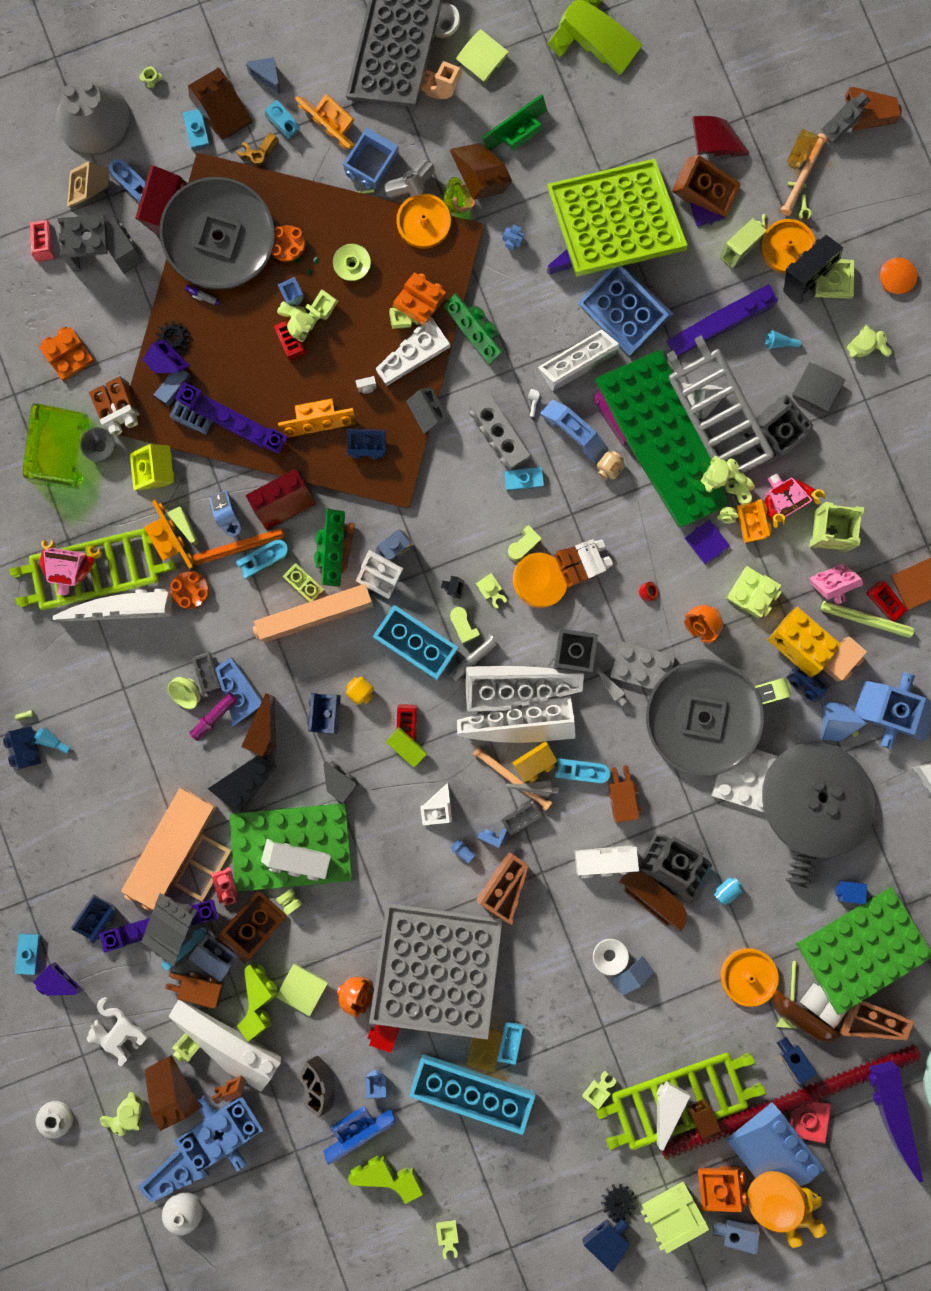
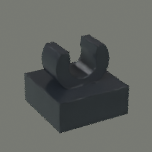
[441,576,465,599]

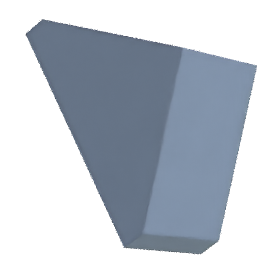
[246,57,281,94]
[611,956,654,995]

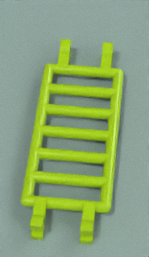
[9,528,177,610]
[595,1052,766,1150]

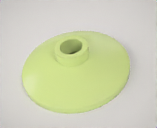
[333,244,371,281]

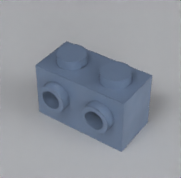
[189,933,238,982]

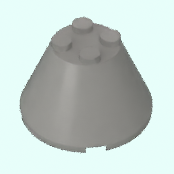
[56,80,130,155]

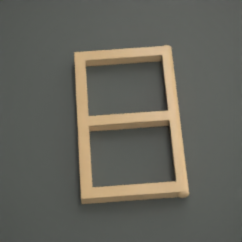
[172,833,232,902]

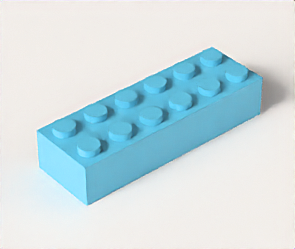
[409,1053,535,1135]

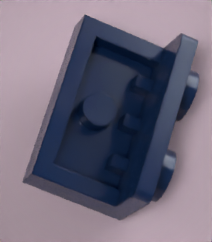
[346,429,386,459]
[786,666,831,703]
[307,693,341,734]
[3,726,41,771]
[71,894,116,944]

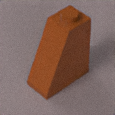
[845,87,902,131]

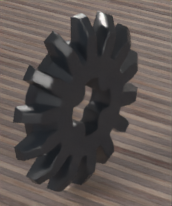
[156,321,190,353]
[601,1183,637,1221]

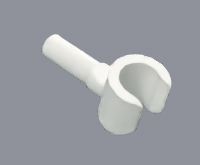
[528,389,540,417]

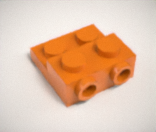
[393,272,446,326]
[39,326,95,382]
[698,1166,748,1212]

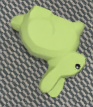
[277,301,317,342]
[847,325,892,358]
[701,456,746,492]
[100,1092,144,1136]

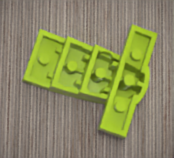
[547,0,643,75]

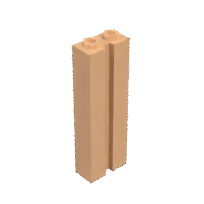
[253,584,374,643]
[121,788,217,911]

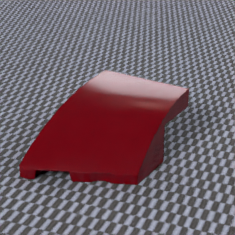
[692,116,749,157]

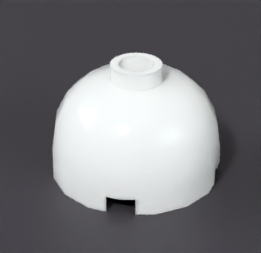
[162,1192,203,1236]

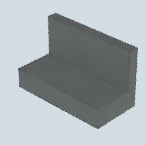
[406,387,450,434]

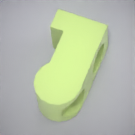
[508,525,541,561]
[450,607,480,645]

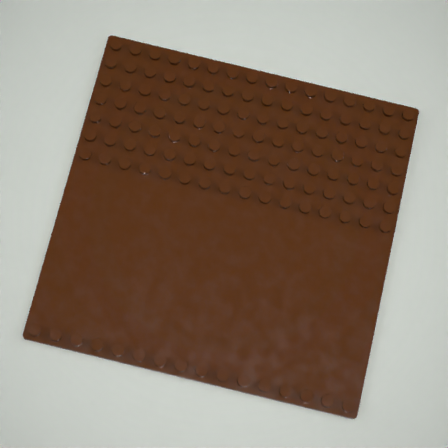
[119,153,483,508]

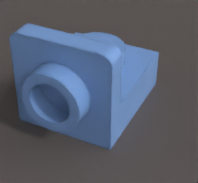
[477,828,508,848]

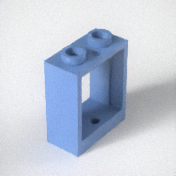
[343,127,399,190]

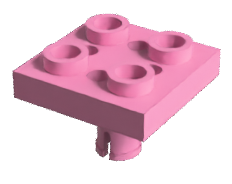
[809,563,863,604]

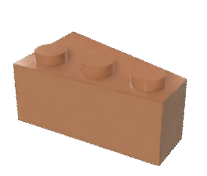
[476,851,529,925]
[838,1000,914,1040]

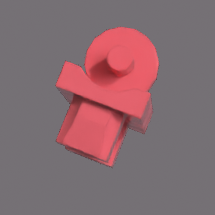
[211,867,238,906]

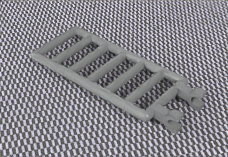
[667,335,774,481]

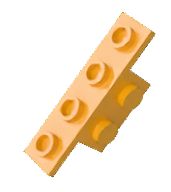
[295,94,355,150]
[278,399,356,438]
[144,500,194,571]

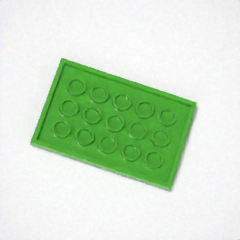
[230,803,352,892]
[795,887,931,1015]

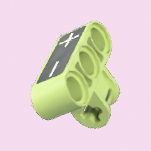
[755,677,791,704]

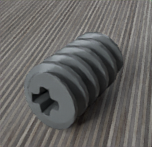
[786,850,817,889]

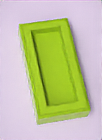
[386,727,427,767]

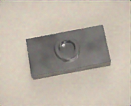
[191,652,221,694]
[501,799,544,836]

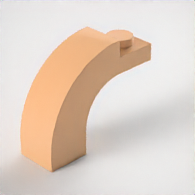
[421,61,462,99]

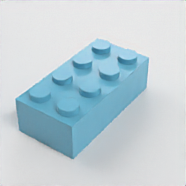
[373,605,459,681]

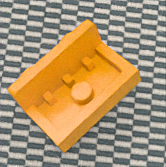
[736,499,772,543]

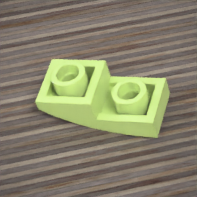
[282,563,324,602]

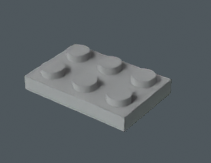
[609,641,675,690]

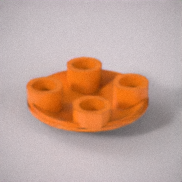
[271,225,306,262]
[880,258,918,294]
[170,571,209,609]

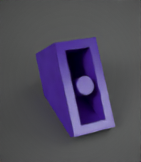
[143,340,190,373]
[33,962,82,996]

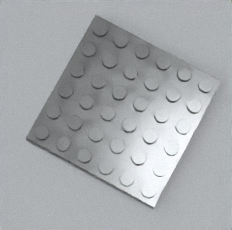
[369,903,502,1040]

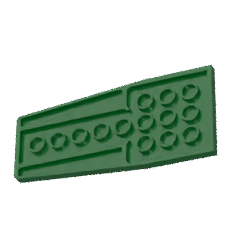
[595,349,728,528]

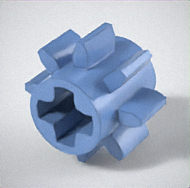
[502,225,525,250]

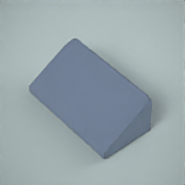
[154,370,192,407]

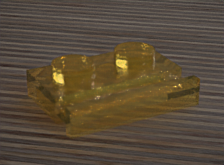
[466,1029,503,1072]

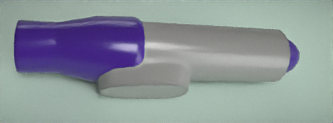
[185,285,220,305]

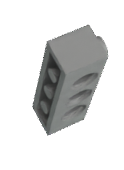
[469,393,530,470]

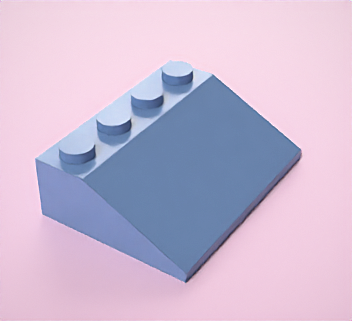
[578,265,673,356]
[726,1102,825,1186]

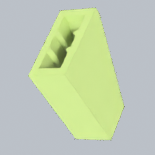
[719,218,767,269]

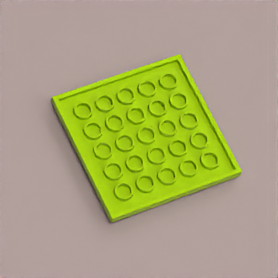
[547,158,687,277]

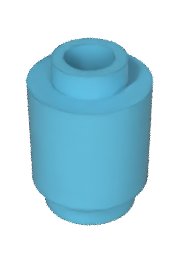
[713,877,743,906]

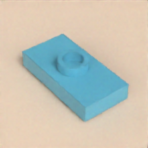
[183,109,210,150]
[504,467,544,491]
[15,933,40,975]
[497,1021,524,1065]

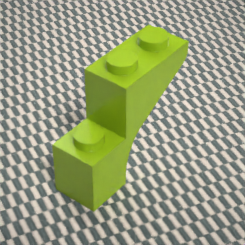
[237,963,279,1042]
[348,1155,423,1204]

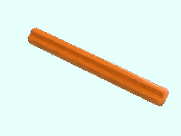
[192,528,285,566]

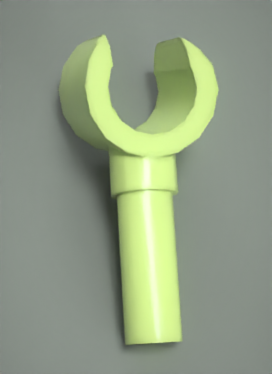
[798,194,812,220]

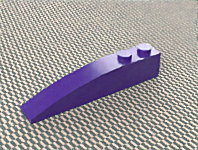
[666,284,778,357]
[868,1061,923,1182]

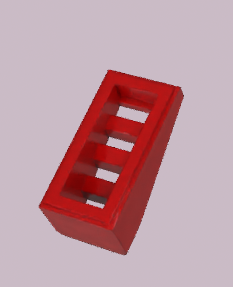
[274,319,306,360]
[866,581,908,622]
[396,704,417,741]

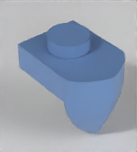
[278,277,304,306]
[365,1069,386,1099]

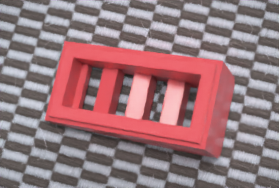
[30,220,54,262]

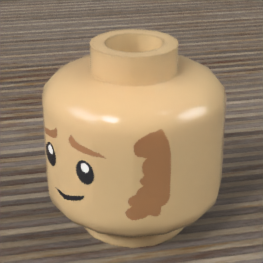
[596,451,625,480]

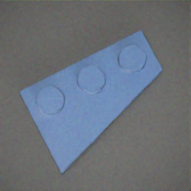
[215,657,262,726]
[138,1149,210,1202]

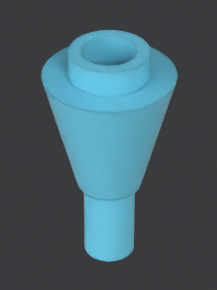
[765,330,801,349]
[34,727,70,754]

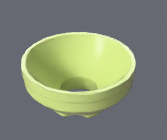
[168,677,200,709]

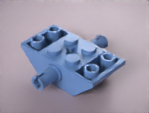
[854,672,931,749]
[175,1095,264,1175]

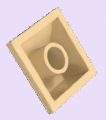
[67,161,110,208]

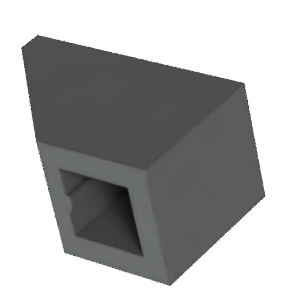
[323,761,358,803]

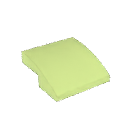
[456,29,509,83]
[276,963,328,1016]

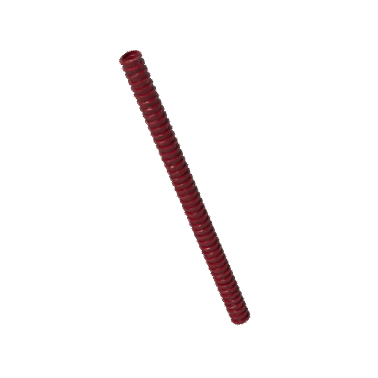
[661,1044,921,1160]

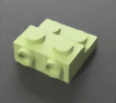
[726,566,782,619]

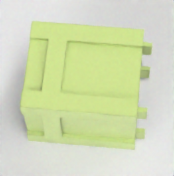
[809,502,864,553]
[641,1182,709,1253]

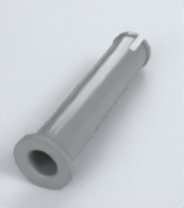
[448,634,499,682]

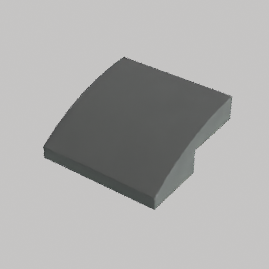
[792,362,845,413]

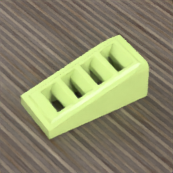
[167,507,199,546]

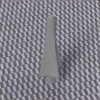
[593,663,628,706]
[506,781,559,798]

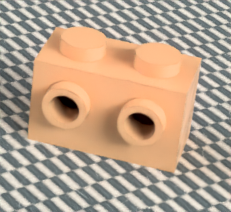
[823,636,867,682]

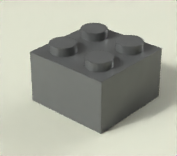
[106,218,142,274]
[553,629,598,674]

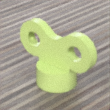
[724,477,755,505]

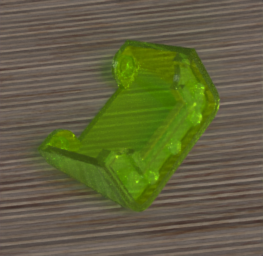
[23,403,90,489]

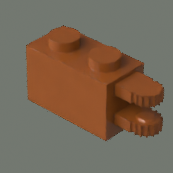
[608,765,641,823]
[165,971,224,1009]

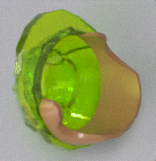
[443,177,476,215]

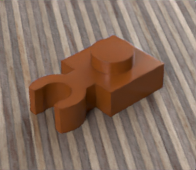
[211,1076,246,1104]

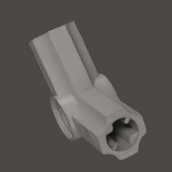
[385,160,435,199]

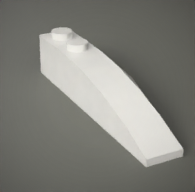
[53,589,173,622]
[465,666,584,711]
[457,695,575,743]
[169,1000,281,1092]

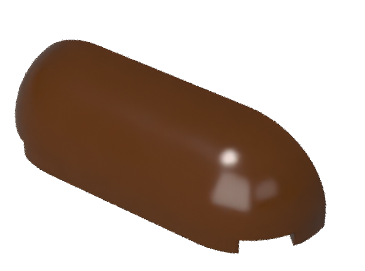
[619,871,687,931]
[773,989,842,1043]

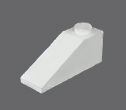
[657,1081,690,1151]

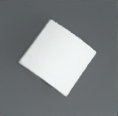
[356,550,403,599]

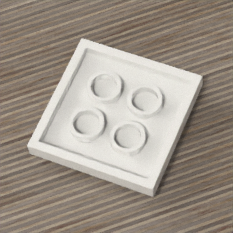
[711,749,778,813]

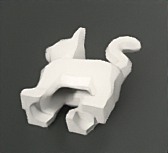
[87,997,148,1066]

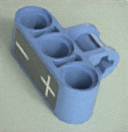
[209,490,241,537]

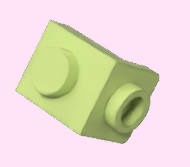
[306,290,339,320]
[171,1033,200,1063]

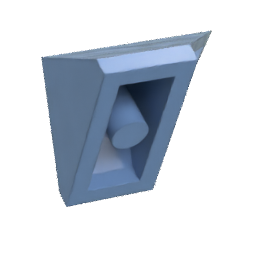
[821,701,867,742]

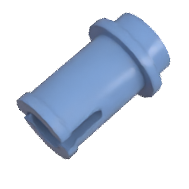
[450,839,475,864]

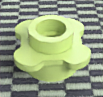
[140,66,162,88]
[717,507,739,523]

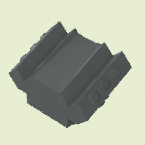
[739,394,813,465]
[638,833,712,902]
[141,893,197,966]

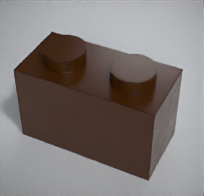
[687,1098,721,1139]

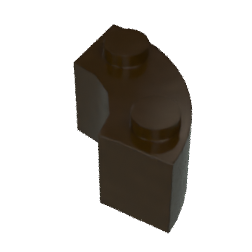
[297,1055,335,1118]

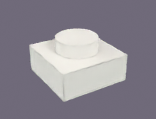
[355,376,377,394]

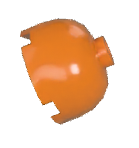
[684,605,723,643]
[337,976,373,1018]

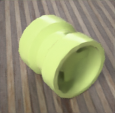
[276,888,302,915]

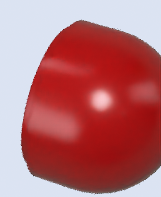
[639,582,658,601]

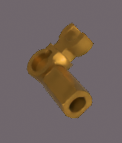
[237,132,279,168]

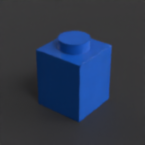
[835,880,867,904]

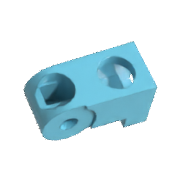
[265,100,300,139]

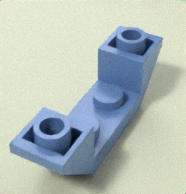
[540,400,609,464]

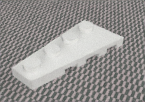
[376,317,450,386]

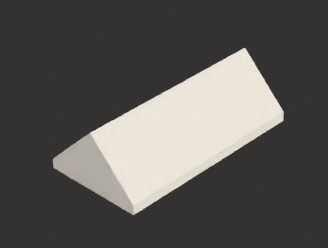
[538,330,620,392]

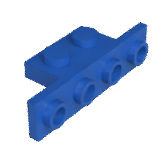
[323,1106,396,1165]

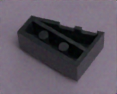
[783,234,843,305]
[208,755,277,813]

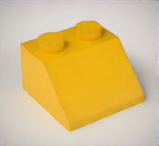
[512,741,557,783]

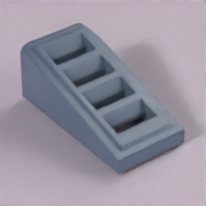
[170,401,212,435]

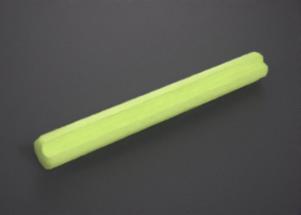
[821,601,914,638]

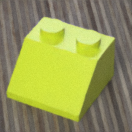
[130,444,174,491]

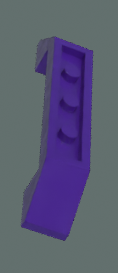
[175,382,288,454]
[99,899,219,953]

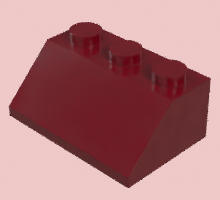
[135,165,188,235]
[245,469,317,530]

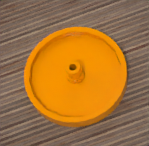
[397,193,451,249]
[761,219,816,274]
[513,553,567,608]
[721,948,779,1007]
[747,1171,807,1232]

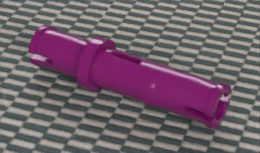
[189,692,238,741]

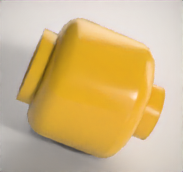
[345,676,374,705]

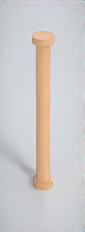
[780,134,828,216]
[472,746,552,811]

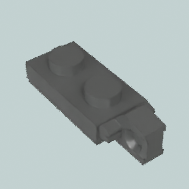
[821,92,871,144]

